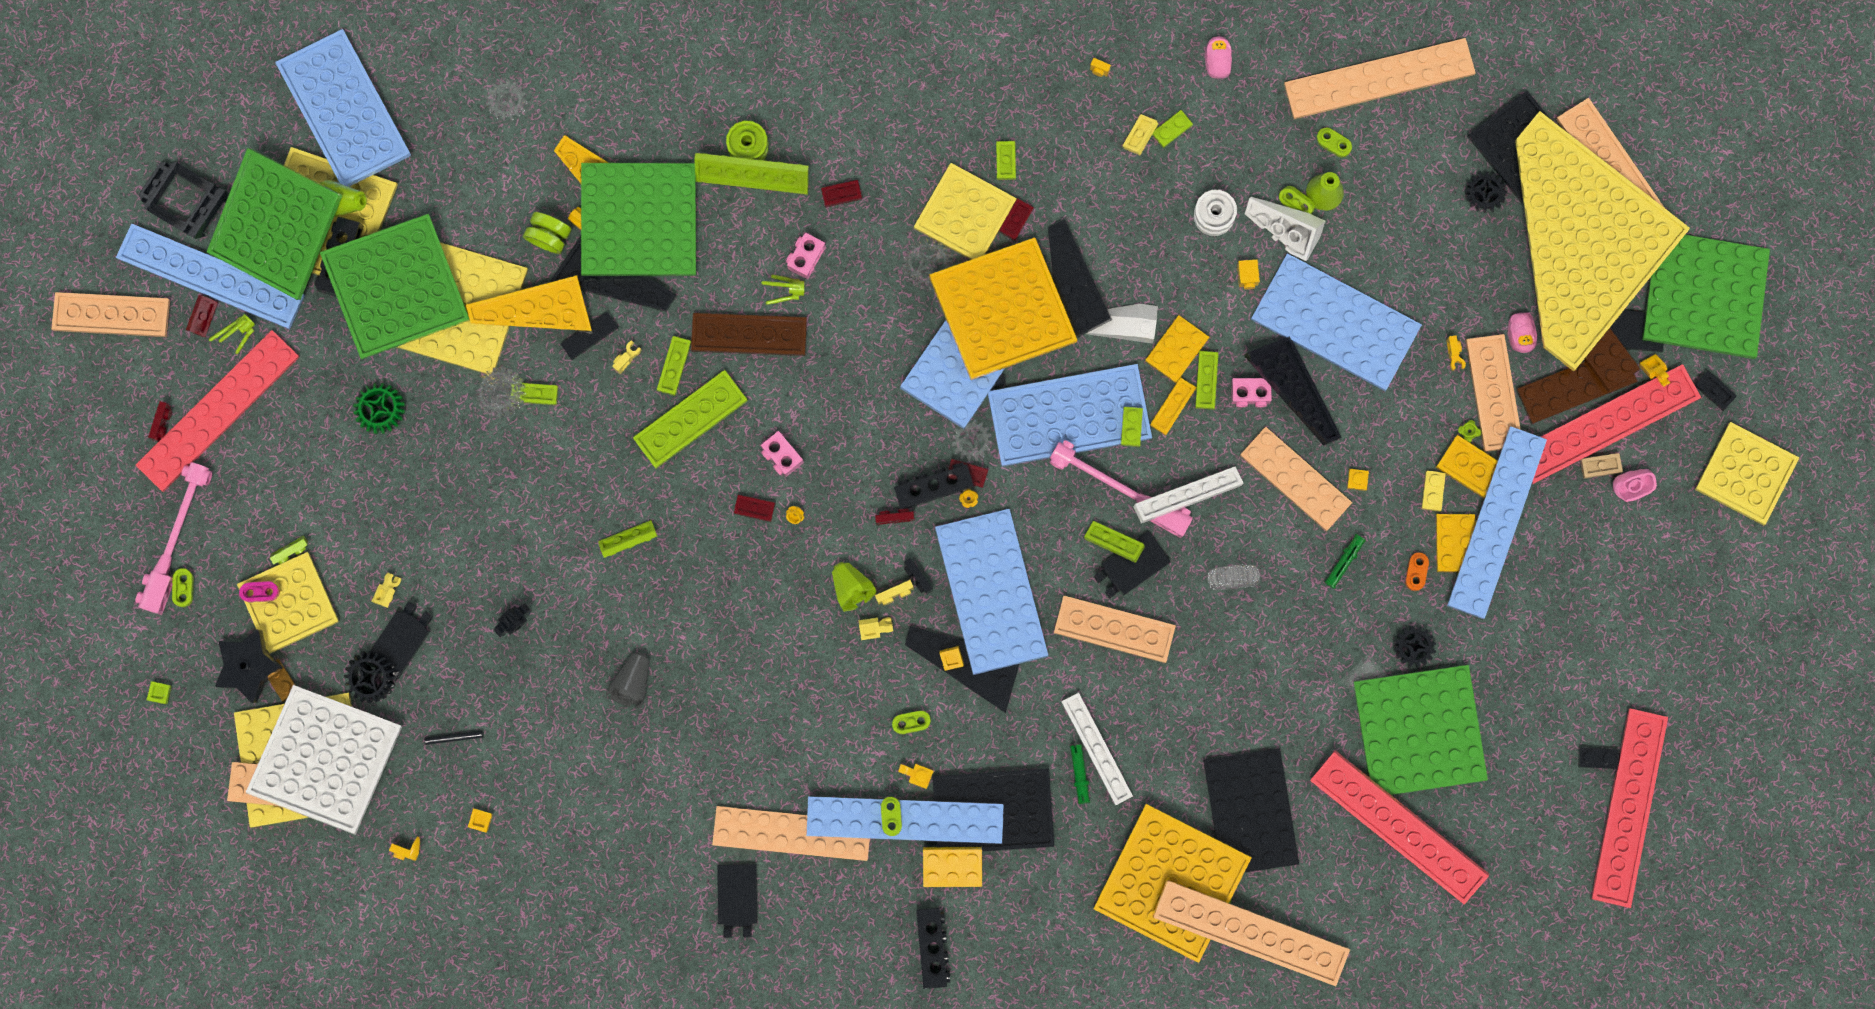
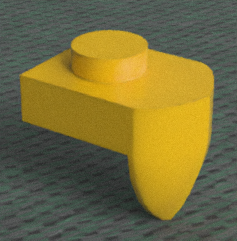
[389,836,420,861]

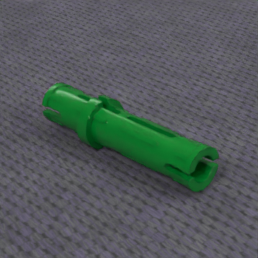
[1324,534,1366,589]
[1070,744,1090,804]

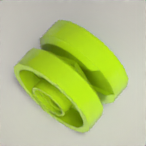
[726,121,769,160]
[523,212,571,254]

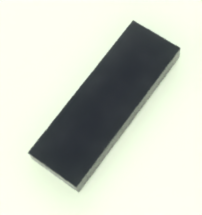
[561,312,618,360]

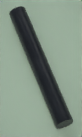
[424,730,484,745]

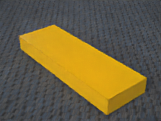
[1150,377,1197,436]

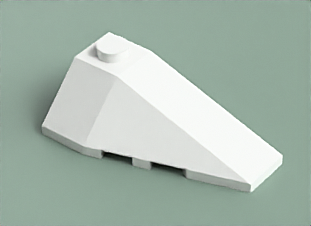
[1245,197,1325,261]
[1086,304,1158,344]

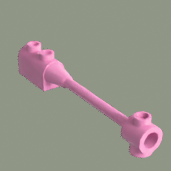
[1049,440,1193,538]
[135,462,212,615]

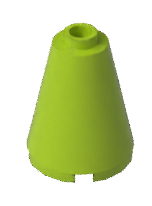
[1306,172,1344,211]
[320,180,367,217]

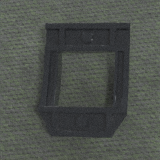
[139,161,227,239]

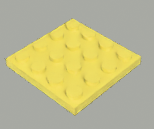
[914,163,1017,260]
[1695,422,1799,526]
[237,552,339,654]

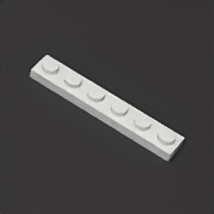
[1133,467,1243,524]
[1061,693,1133,806]

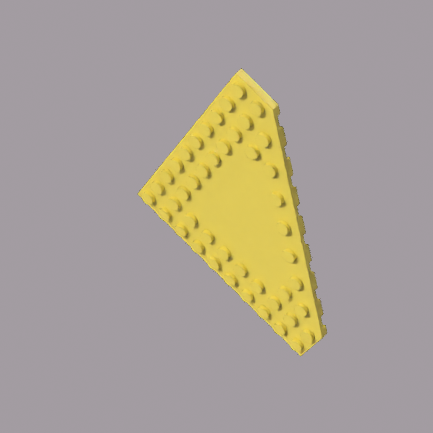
[1515,111,1690,371]

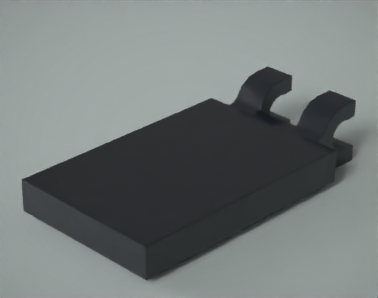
[1610,310,1664,352]
[1094,531,1171,599]
[370,601,433,680]
[717,864,758,938]

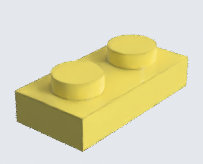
[1123,114,1158,155]
[1421,471,1446,512]
[875,580,914,606]

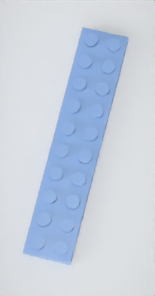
[116,224,305,330]
[1447,426,1547,619]
[806,797,1003,844]

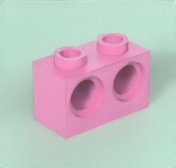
[786,233,826,279]
[1231,378,1271,407]
[761,431,804,477]

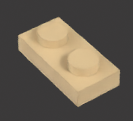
[1580,453,1623,479]

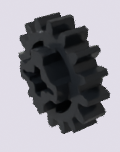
[1465,171,1507,213]
[494,603,532,637]
[1393,626,1436,668]

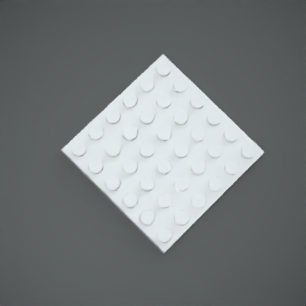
[246,685,402,835]

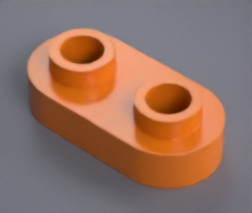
[1405,553,1429,591]

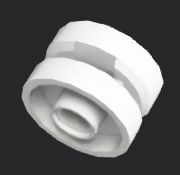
[1194,190,1237,236]

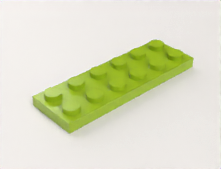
[694,153,809,195]
[633,370,748,469]

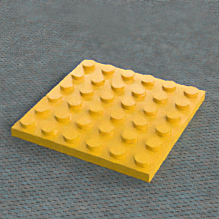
[929,238,1078,380]
[1093,804,1252,963]

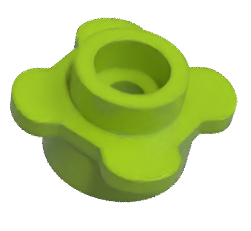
[1458,420,1481,443]

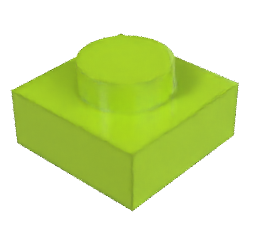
[147,681,172,705]

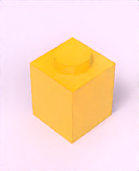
[1237,259,1260,290]

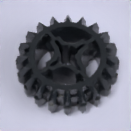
[344,651,397,703]

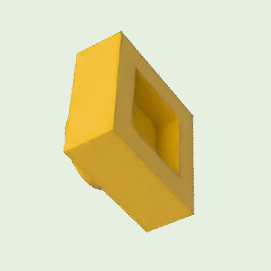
[1090,58,1111,77]
[1347,469,1369,491]
[940,646,964,671]
[468,808,493,833]

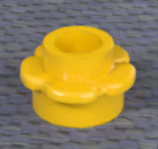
[959,489,978,508]
[786,506,804,524]

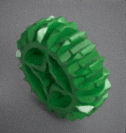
[353,383,405,434]

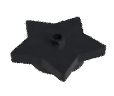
[215,629,283,703]

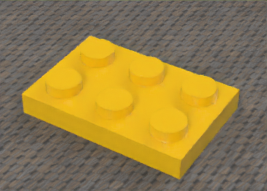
[1145,315,1209,383]
[1436,435,1497,498]
[1436,514,1475,572]
[923,847,982,887]

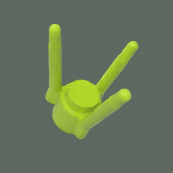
[761,275,804,305]
[209,314,255,354]

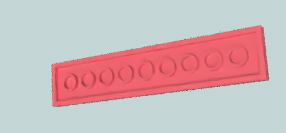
[136,330,299,492]
[1532,364,1701,485]
[1591,708,1668,908]
[1310,750,1489,904]

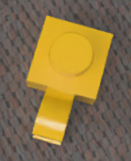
[1446,335,1466,371]
[1640,354,1670,387]
[898,764,934,789]

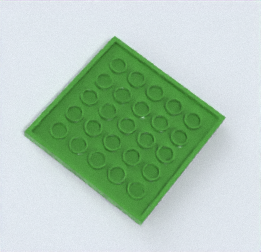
[207,148,342,300]
[581,163,696,276]
[320,214,470,360]
[1642,235,1770,359]
[1353,665,1488,795]

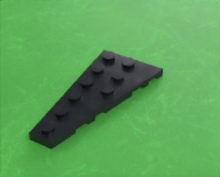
[1048,219,1112,338]
[550,236,677,312]
[1244,336,1342,446]
[905,626,1019,713]

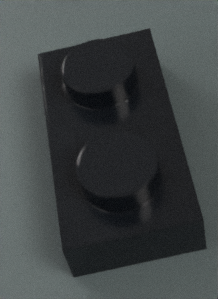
[1695,370,1737,411]
[903,558,933,595]
[1578,747,1619,769]

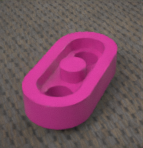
[239,581,279,603]

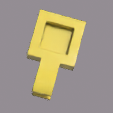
[613,341,641,374]
[371,573,401,608]
[858,617,893,640]

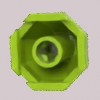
[832,562,877,612]

